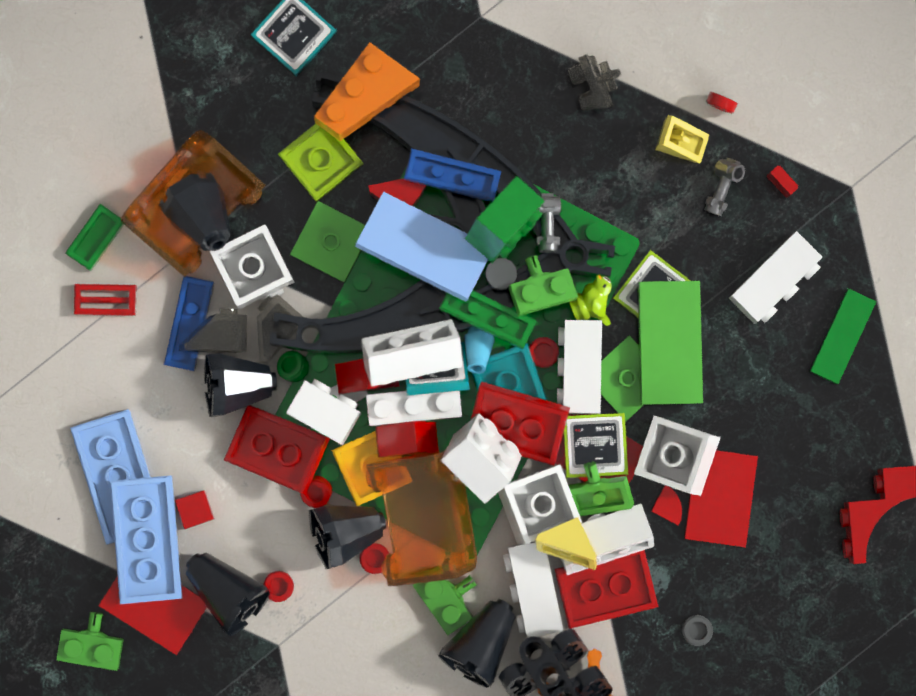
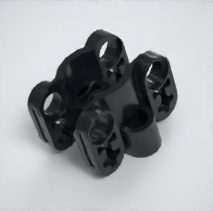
[498,629,613,696]

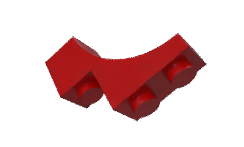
[840,466,916,564]

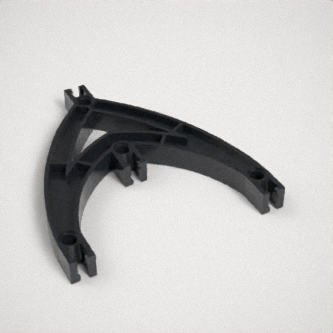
[269,72,615,353]

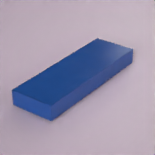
[404,149,501,202]
[164,276,214,372]

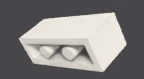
[729,231,822,324]
[361,319,462,386]
[557,320,602,414]
[366,391,462,426]
[561,504,654,575]
[503,541,564,638]

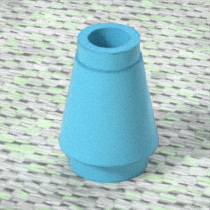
[464,326,495,374]

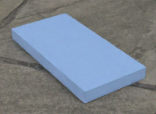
[355,192,488,302]
[70,409,151,545]
[110,475,183,604]

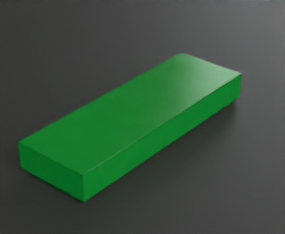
[809,289,877,385]
[439,290,536,350]

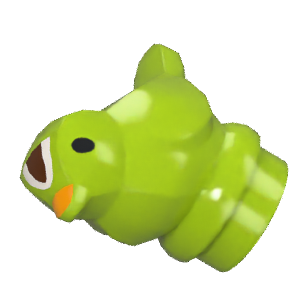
[570,275,612,326]

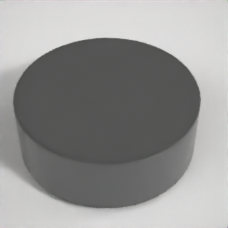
[486,258,517,290]
[681,615,713,646]

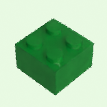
[465,176,545,263]

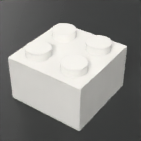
[210,225,295,309]
[286,379,361,445]
[441,413,522,504]
[634,416,720,496]
[498,464,582,545]

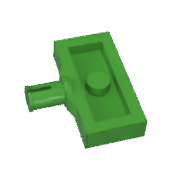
[508,256,578,316]
[568,461,634,516]
[413,567,477,635]
[56,612,124,671]

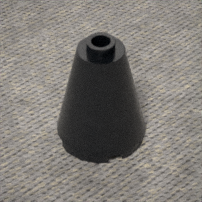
[186,552,270,636]
[438,599,516,688]

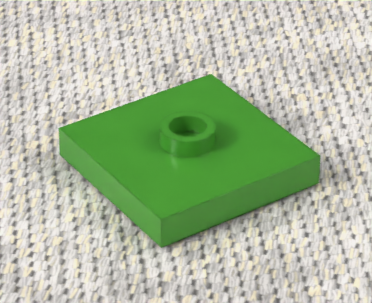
[290,201,365,283]
[601,335,643,422]

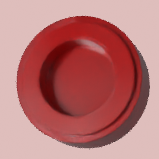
[706,91,738,114]
[529,337,559,368]
[300,476,332,508]
[360,543,391,574]
[263,571,294,602]

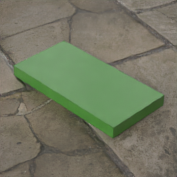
[638,281,703,405]

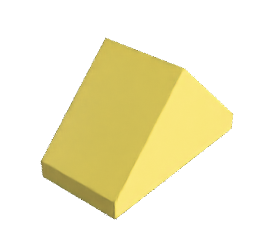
[655,115,709,164]
[535,517,597,570]

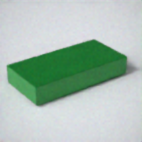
[65,204,126,271]

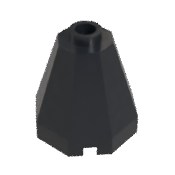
[159,173,231,251]
[204,353,277,417]
[308,505,386,569]

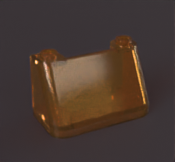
[121,130,266,277]
[366,450,477,587]

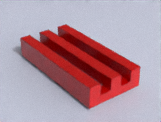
[74,284,137,316]

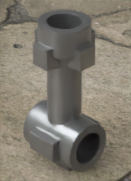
[704,158,745,216]
[536,193,561,253]

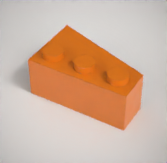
[314,43,420,141]

